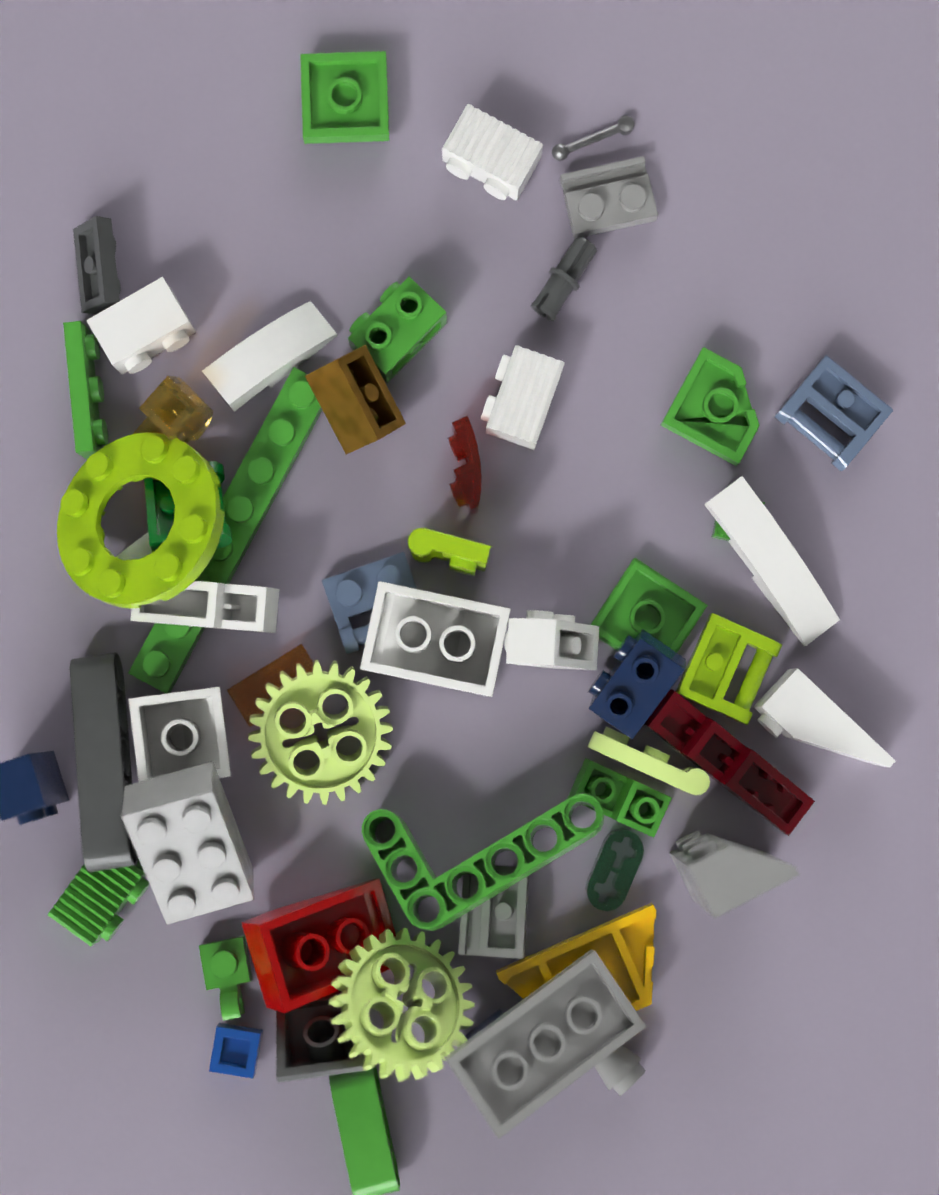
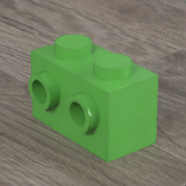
[348,276,447,383]

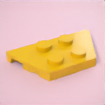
[496,902,656,1011]

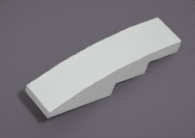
[704,476,840,646]

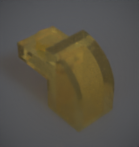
[133,375,213,444]

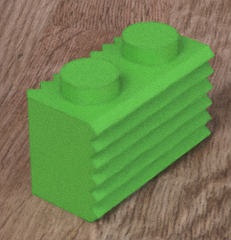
[48,859,150,947]

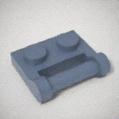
[774,355,894,472]
[322,552,417,654]

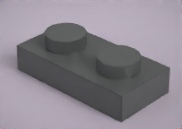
[73,216,121,314]

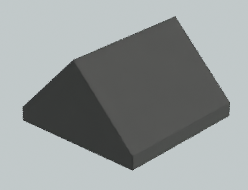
[276,991,366,1083]

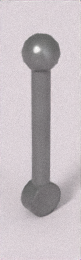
[552,116,635,161]

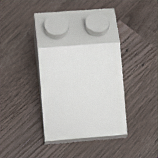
[360,581,510,697]

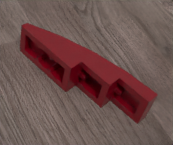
[644,689,815,836]

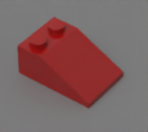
[241,878,396,1013]

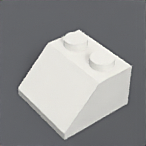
[129,687,231,782]

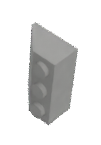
[669,831,799,918]

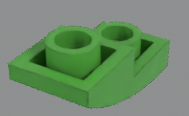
[568,758,672,838]

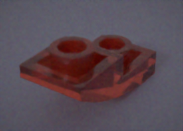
[447,416,482,515]

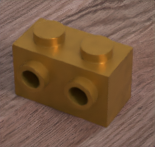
[305,344,406,454]

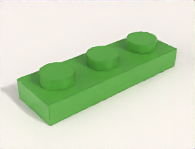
[63,321,108,460]

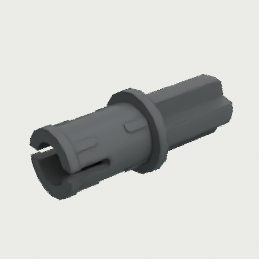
[531,237,597,321]

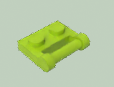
[408,528,491,576]
[676,613,782,725]

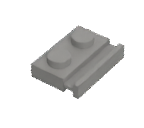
[560,156,658,239]
[458,866,529,959]

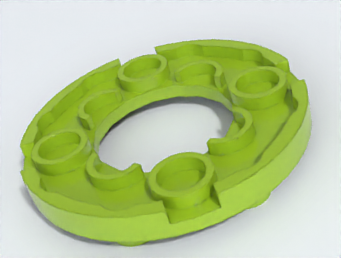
[57,432,224,609]

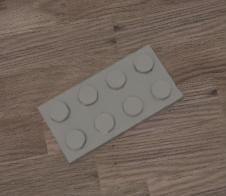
[444,950,646,1139]

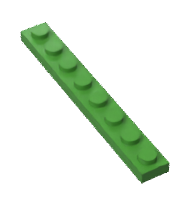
[128,367,322,694]

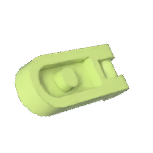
[587,727,710,795]

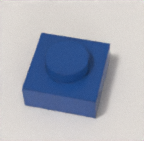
[209,1023,263,1079]

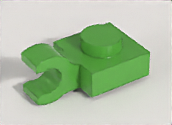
[199,935,253,1021]

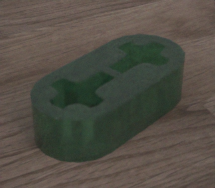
[585,828,644,911]

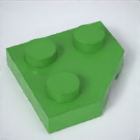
[660,347,760,466]

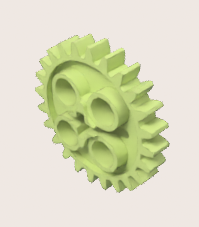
[248,660,393,805]
[329,928,475,1081]

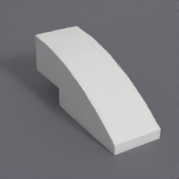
[202,301,338,412]
[131,581,280,633]

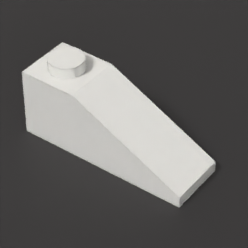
[753,668,896,768]

